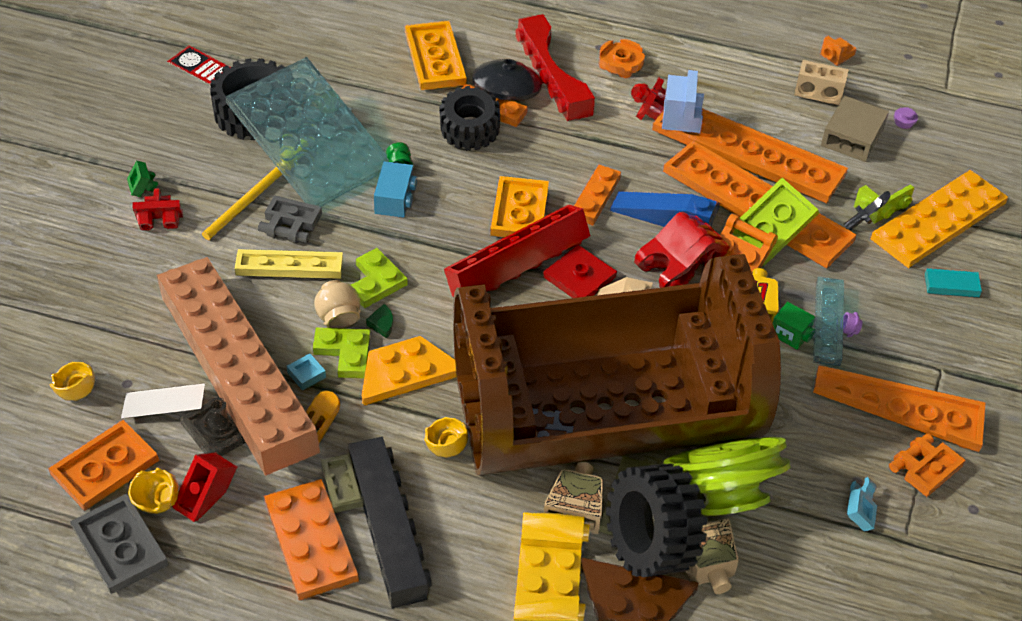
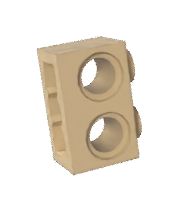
[794,60,849,105]

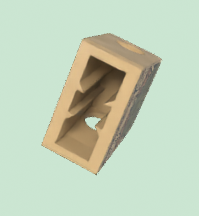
[544,462,603,534]
[685,518,738,594]

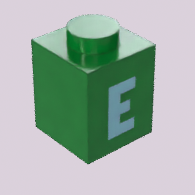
[772,301,816,350]

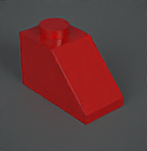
[172,453,237,522]

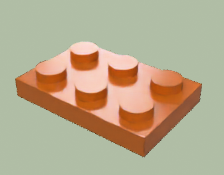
[48,420,159,511]

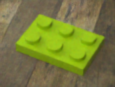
[732,178,819,266]

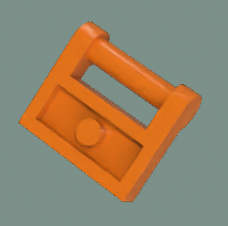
[720,213,778,271]

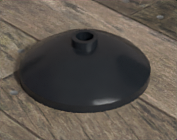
[472,59,542,101]

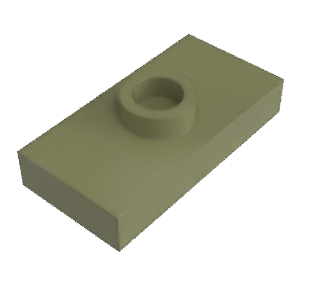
[321,454,363,513]

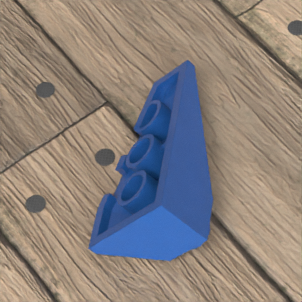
[610,192,720,227]

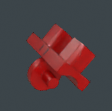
[631,77,666,120]
[132,188,183,230]

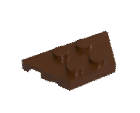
[580,558,699,621]

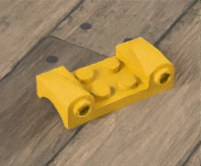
[514,512,590,621]

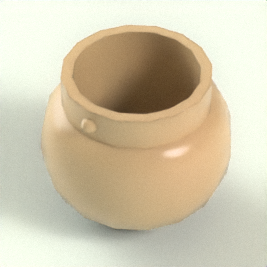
[314,280,361,328]

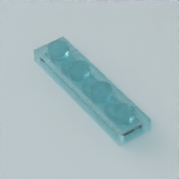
[813,277,844,366]

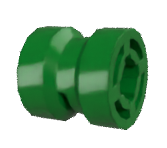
[386,142,414,168]

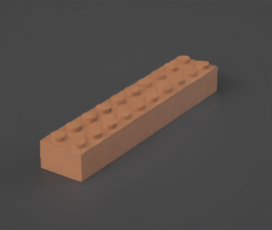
[157,257,320,476]

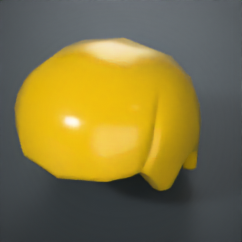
[50,362,95,401]
[424,417,468,458]
[128,468,179,514]

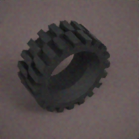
[210,58,297,141]
[606,464,707,577]

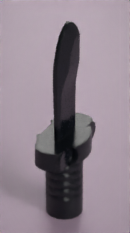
[843,191,891,231]

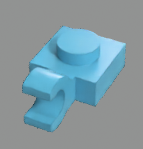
[847,477,877,532]

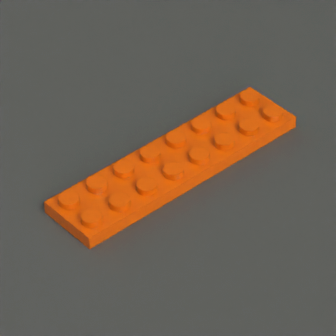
[652,108,848,203]
[663,141,856,269]

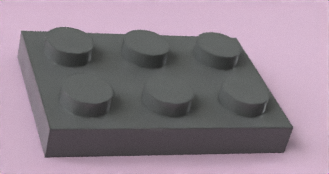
[70,494,168,595]

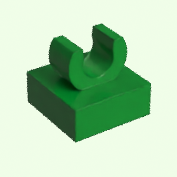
[127,161,158,197]

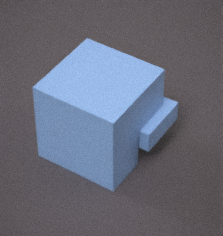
[662,70,704,133]

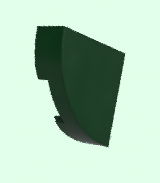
[366,304,393,339]

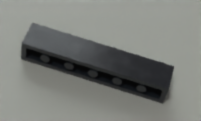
[348,436,432,609]

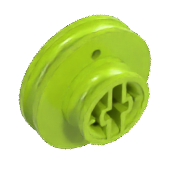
[664,437,791,516]

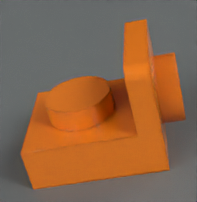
[820,36,857,66]

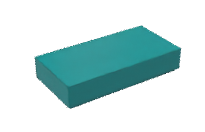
[924,268,982,297]

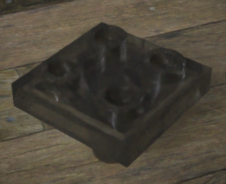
[180,397,246,456]

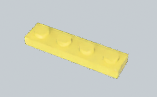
[235,249,343,279]

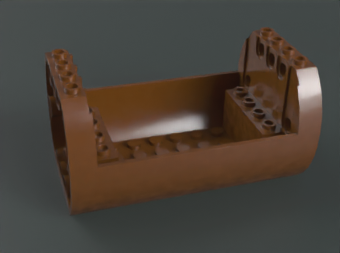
[453,254,781,476]

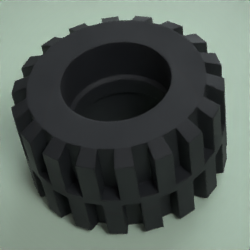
[439,86,500,151]

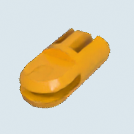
[306,391,340,443]

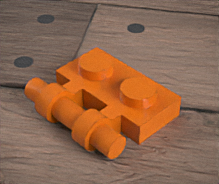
[889,433,966,497]

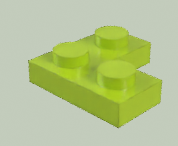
[351,248,408,309]
[313,327,370,379]

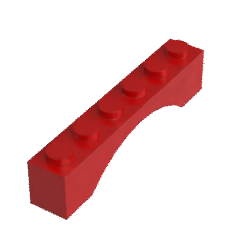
[515,14,595,122]

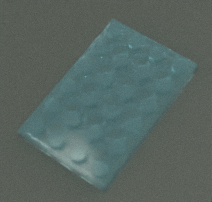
[226,57,389,207]

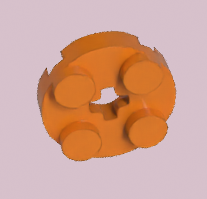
[599,39,645,78]

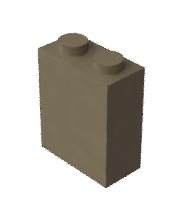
[821,96,889,162]

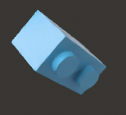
[374,162,417,218]

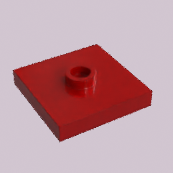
[543,245,617,298]

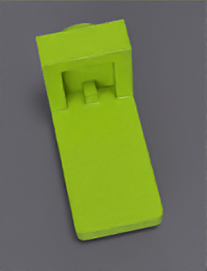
[854,184,915,224]

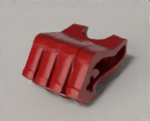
[634,212,730,288]

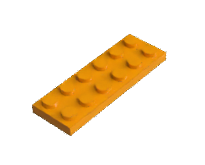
[870,170,1008,268]

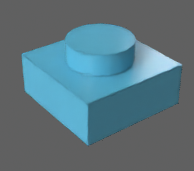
[287,354,326,391]

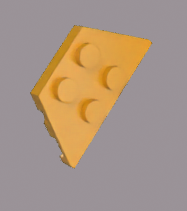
[362,336,456,406]

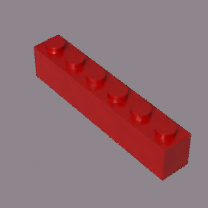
[444,204,591,297]

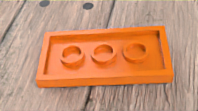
[264,479,359,600]

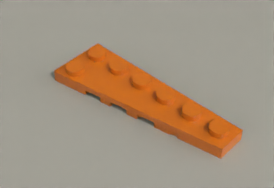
[813,365,986,452]

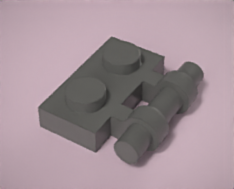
[258,195,322,243]

